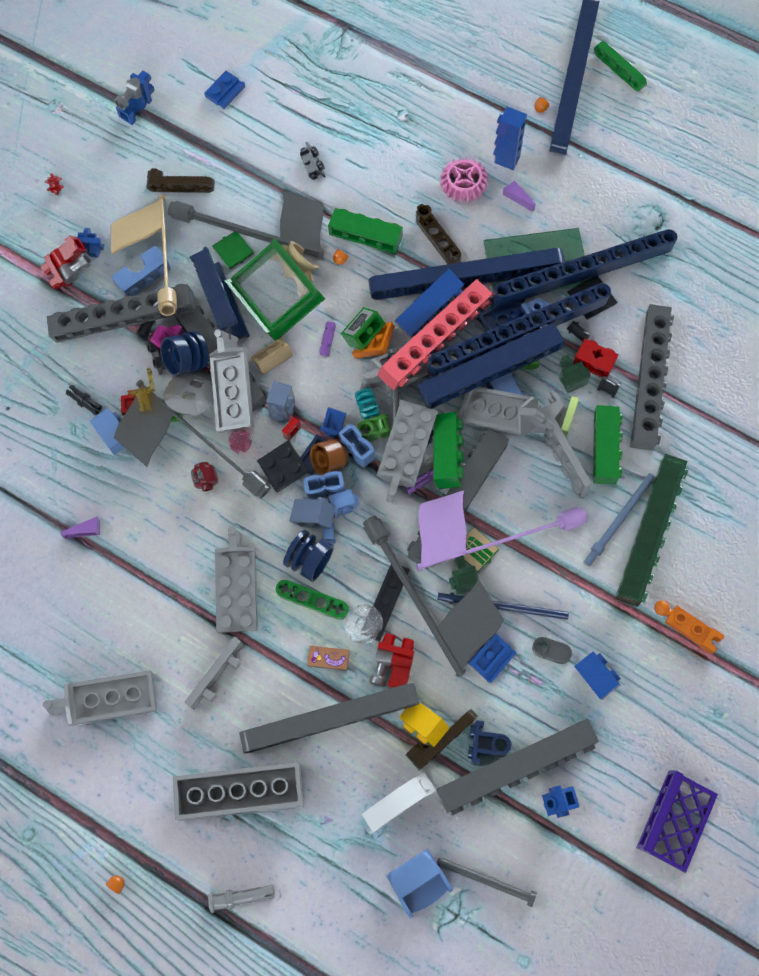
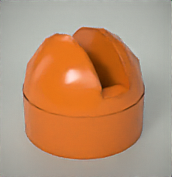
[535,97,550,113]
[333,249,349,265]
[105,875,125,895]

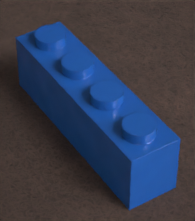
[493,106,527,171]
[394,269,464,337]

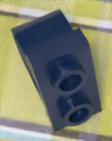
[468,720,512,765]

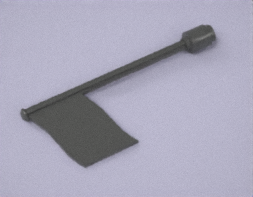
[168,190,324,259]
[363,515,504,677]

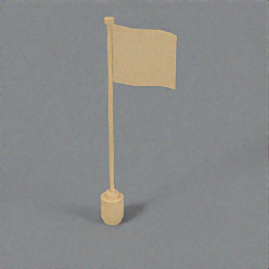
[111,194,177,316]

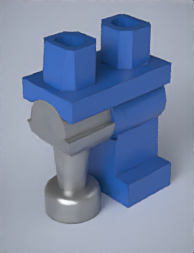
[114,70,155,125]

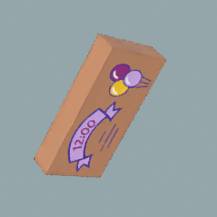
[307,646,350,671]

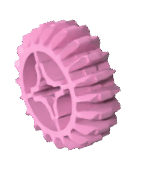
[440,157,488,204]

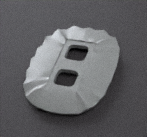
[163,370,214,416]

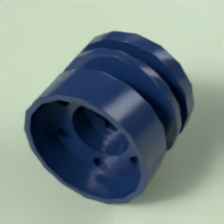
[160,331,209,376]
[283,530,334,582]

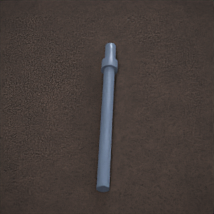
[584,473,655,566]

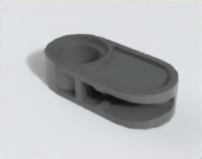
[532,637,572,664]

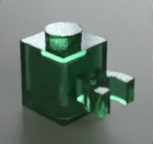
[559,355,591,393]
[449,555,478,595]

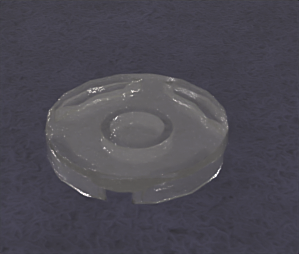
[344,604,383,644]

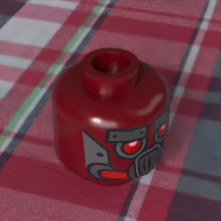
[191,462,218,492]

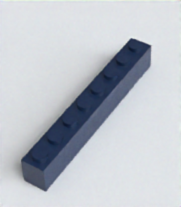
[418,323,564,409]

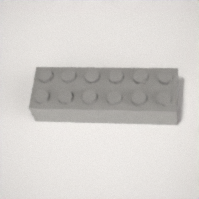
[173,762,304,821]

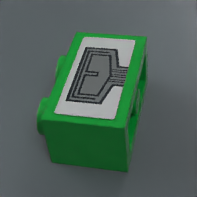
[340,307,386,350]

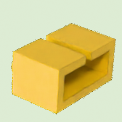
[399,702,450,747]

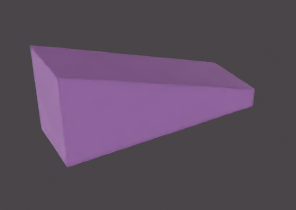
[503,181,536,211]
[61,517,100,538]

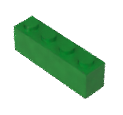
[328,208,403,254]
[593,405,623,485]
[434,412,464,490]

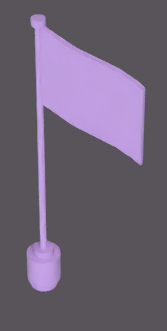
[416,491,587,572]

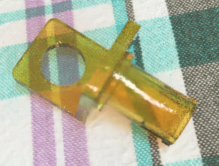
[127,368,156,413]

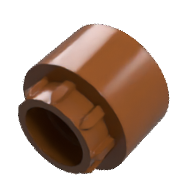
[310,439,348,476]

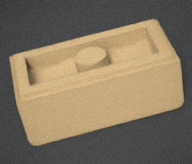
[250,338,293,374]

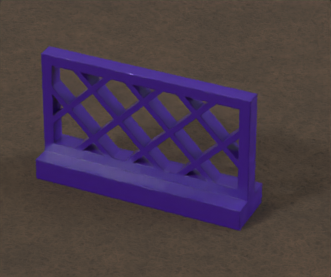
[636,770,718,873]

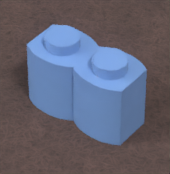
[339,424,374,467]
[303,471,345,500]

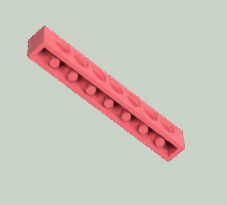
[377,279,493,390]

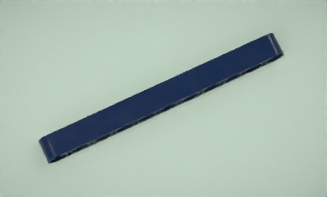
[549,0,600,155]
[492,229,678,307]
[368,248,565,300]
[427,283,611,377]

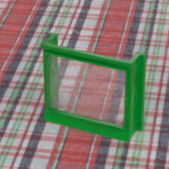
[224,238,325,341]

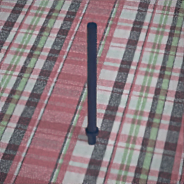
[437,592,569,620]

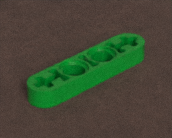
[594,41,647,91]
[275,580,349,620]

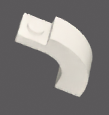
[362,772,436,833]

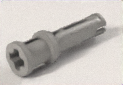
[208,884,275,913]

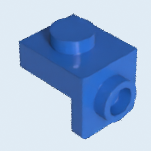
[320,407,347,438]

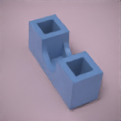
[111,245,171,296]

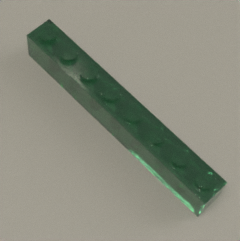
[615,453,689,607]

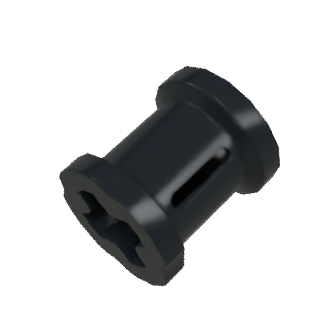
[597,375,621,398]

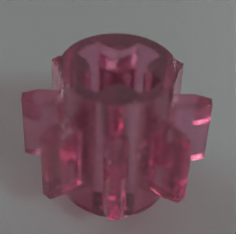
[228,429,252,454]

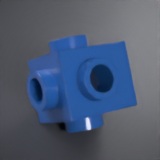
[542,785,580,818]

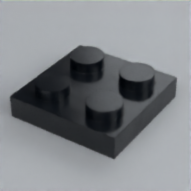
[257,440,309,493]

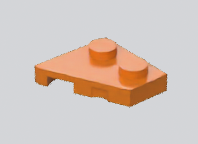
[352,322,395,359]

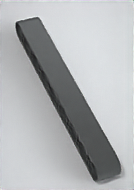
[239,683,420,754]

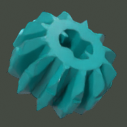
[355,387,380,420]

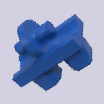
[73,228,105,258]

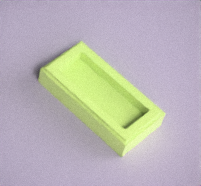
[561,396,579,437]

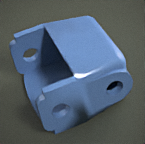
[386,849,453,918]

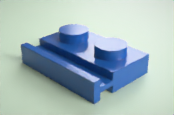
[204,71,245,109]
[468,633,516,683]

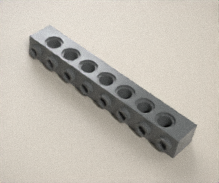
[47,284,196,343]
[630,304,674,451]

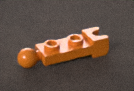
[654,600,725,654]

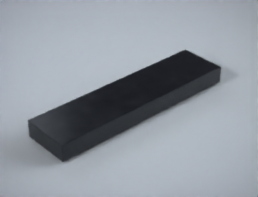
[361,565,410,642]

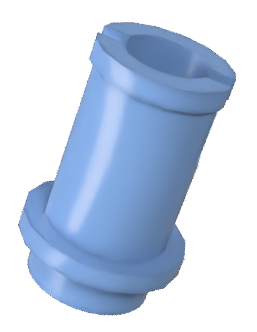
[321,522,336,546]

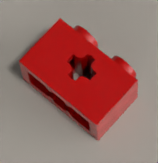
[573,339,619,378]

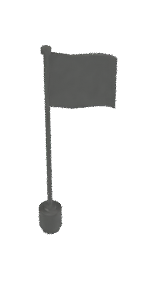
[114,380,271,498]

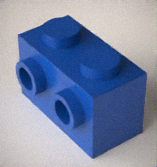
[574,651,621,700]

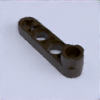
[146,168,215,193]
[416,204,462,264]
[405,709,478,771]

